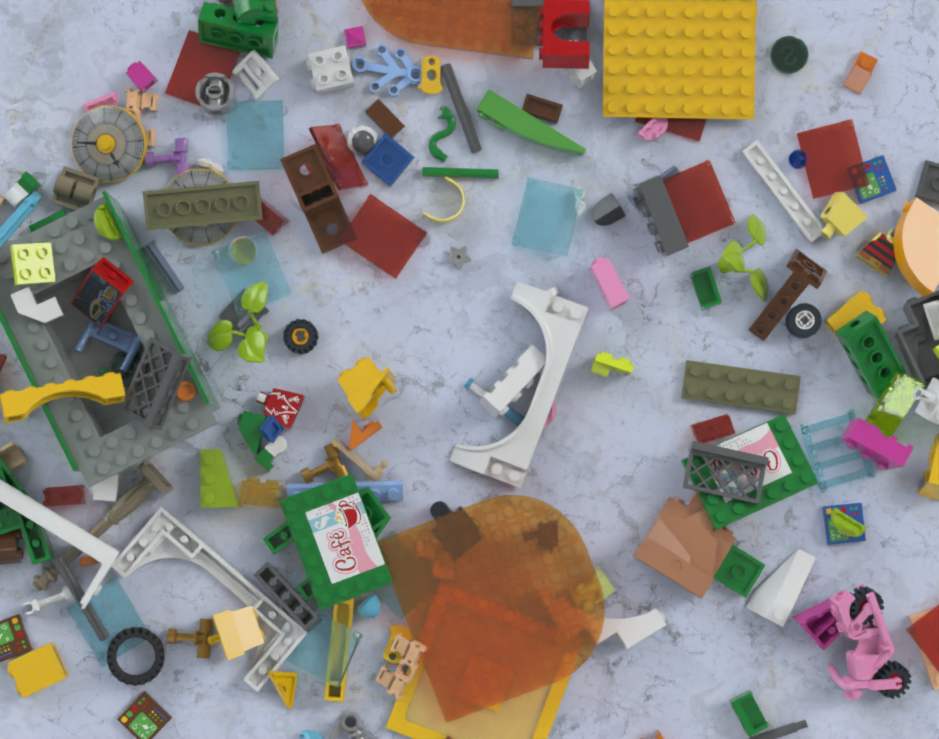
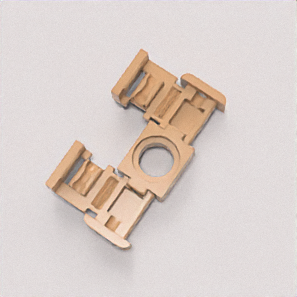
[124,89,159,147]
[375,633,427,700]

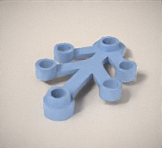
[352,44,421,97]

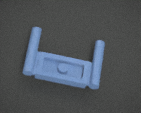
[74,320,142,373]

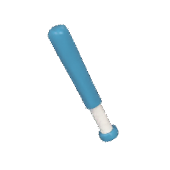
[464,378,525,426]

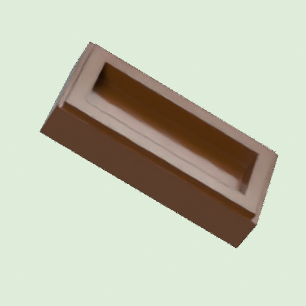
[522,94,563,124]
[365,99,405,138]

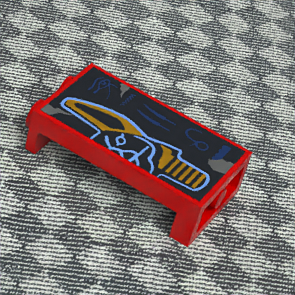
[70,257,134,328]

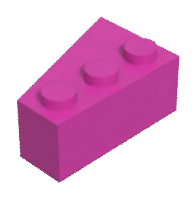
[841,418,914,470]
[792,599,854,650]

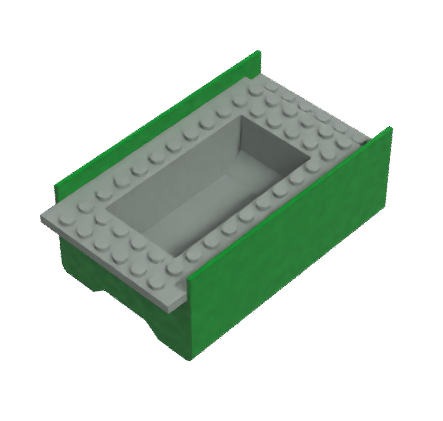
[0,191,220,488]

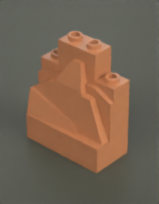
[633,491,736,598]

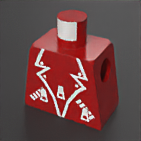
[256,388,305,430]

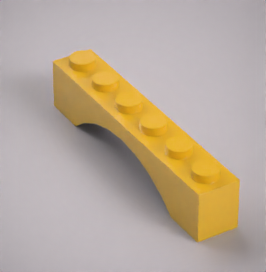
[0,372,125,423]
[324,597,355,702]

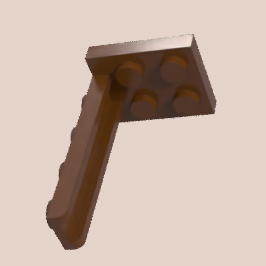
[749,248,827,341]

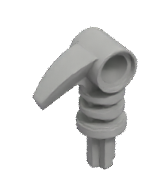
[328,712,367,739]

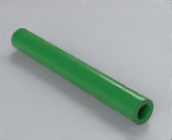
[422,167,499,179]

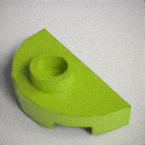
[94,202,123,241]
[831,508,867,537]

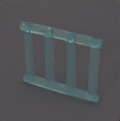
[800,409,875,493]

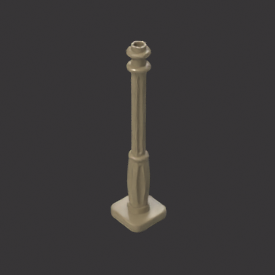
[32,461,174,591]

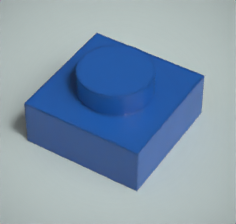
[258,415,283,443]

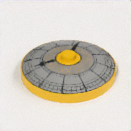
[72,106,147,182]
[166,169,236,245]

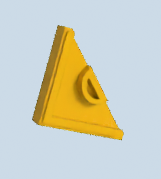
[268,670,298,708]

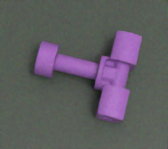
[145,138,189,176]

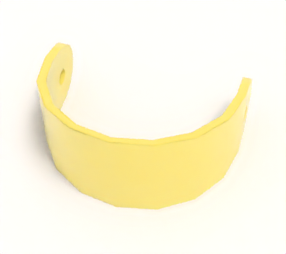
[422,176,465,224]

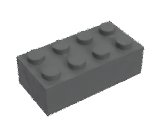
[633,175,689,256]

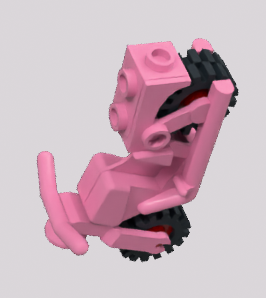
[828,584,912,701]

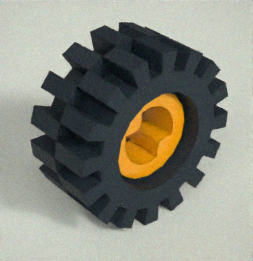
[283,319,319,354]

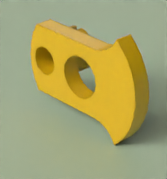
[417,56,444,94]
[382,625,416,665]

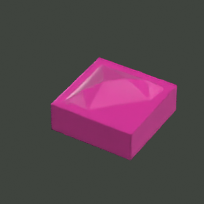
[344,26,366,49]

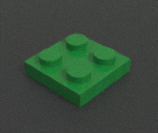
[713,544,765,598]

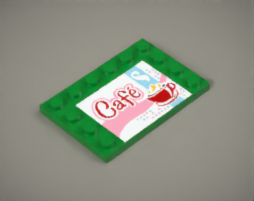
[681,414,819,531]
[279,473,393,610]

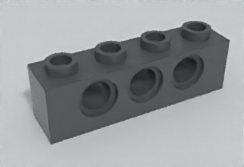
[254,561,323,633]

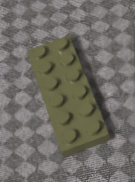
[143,181,263,230]
[681,360,801,414]

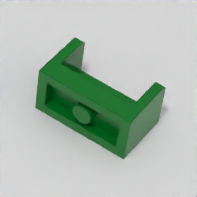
[690,266,722,311]
[729,690,770,737]

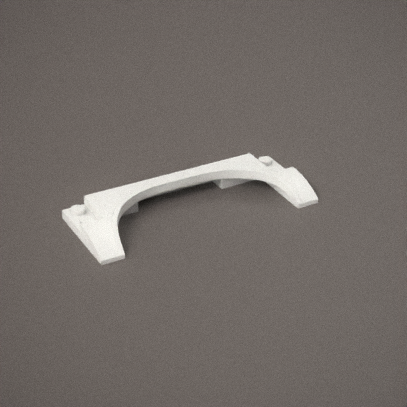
[450,282,589,488]
[111,507,308,692]

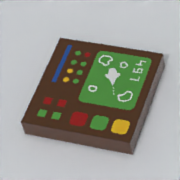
[0,614,33,662]
[117,691,173,739]

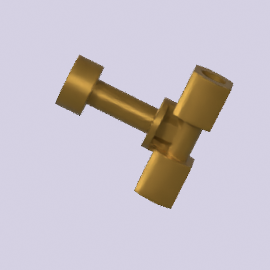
[300,443,348,484]
[167,619,213,658]

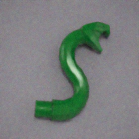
[428,105,456,162]

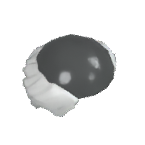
[347,125,378,154]

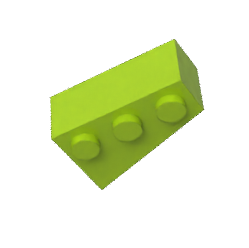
[200,449,242,508]

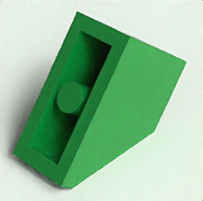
[237,411,267,454]

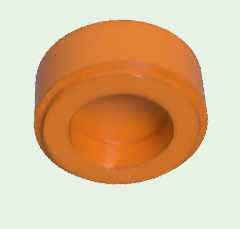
[176,381,196,402]
[80,556,100,566]

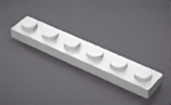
[741,140,824,243]

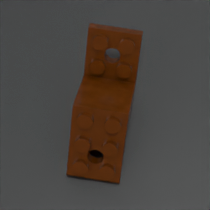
[280,144,357,254]

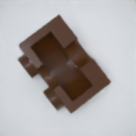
[0,528,24,565]

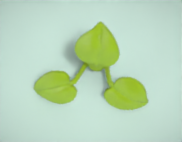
[718,214,768,302]
[207,281,268,363]

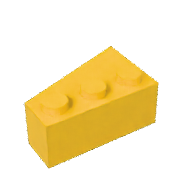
[917,433,939,501]

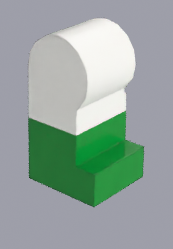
[4,171,42,208]
[254,436,288,472]

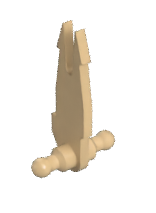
[332,438,388,482]

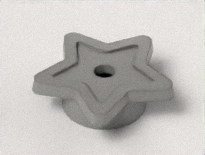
[446,246,471,270]

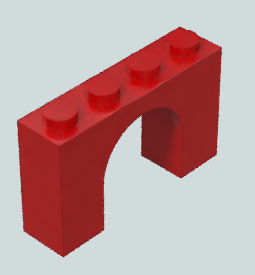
[539,0,590,69]

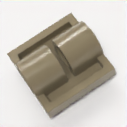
[51,166,100,211]

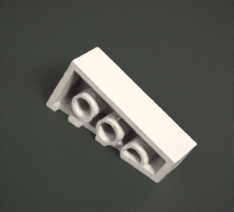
[479,345,546,418]

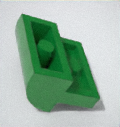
[233,0,278,24]

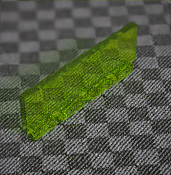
[865,372,925,438]

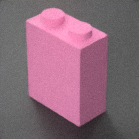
[589,257,629,311]

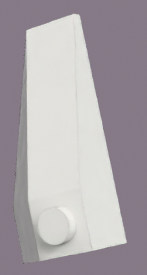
[745,549,816,627]

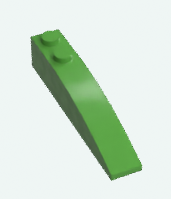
[477,89,586,155]

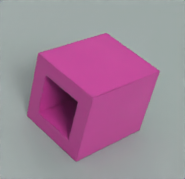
[126,61,158,93]

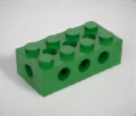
[198,2,279,59]
[835,311,909,399]

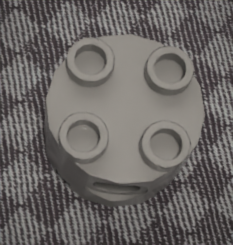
[195,72,237,116]

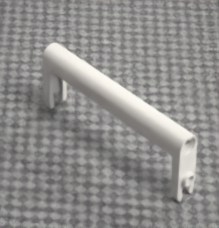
[0,479,120,609]

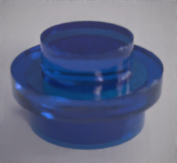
[789,150,807,169]

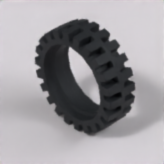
[107,627,165,686]

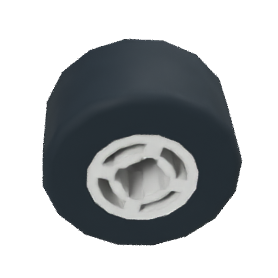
[785,303,822,338]

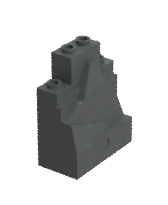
[895,290,939,394]

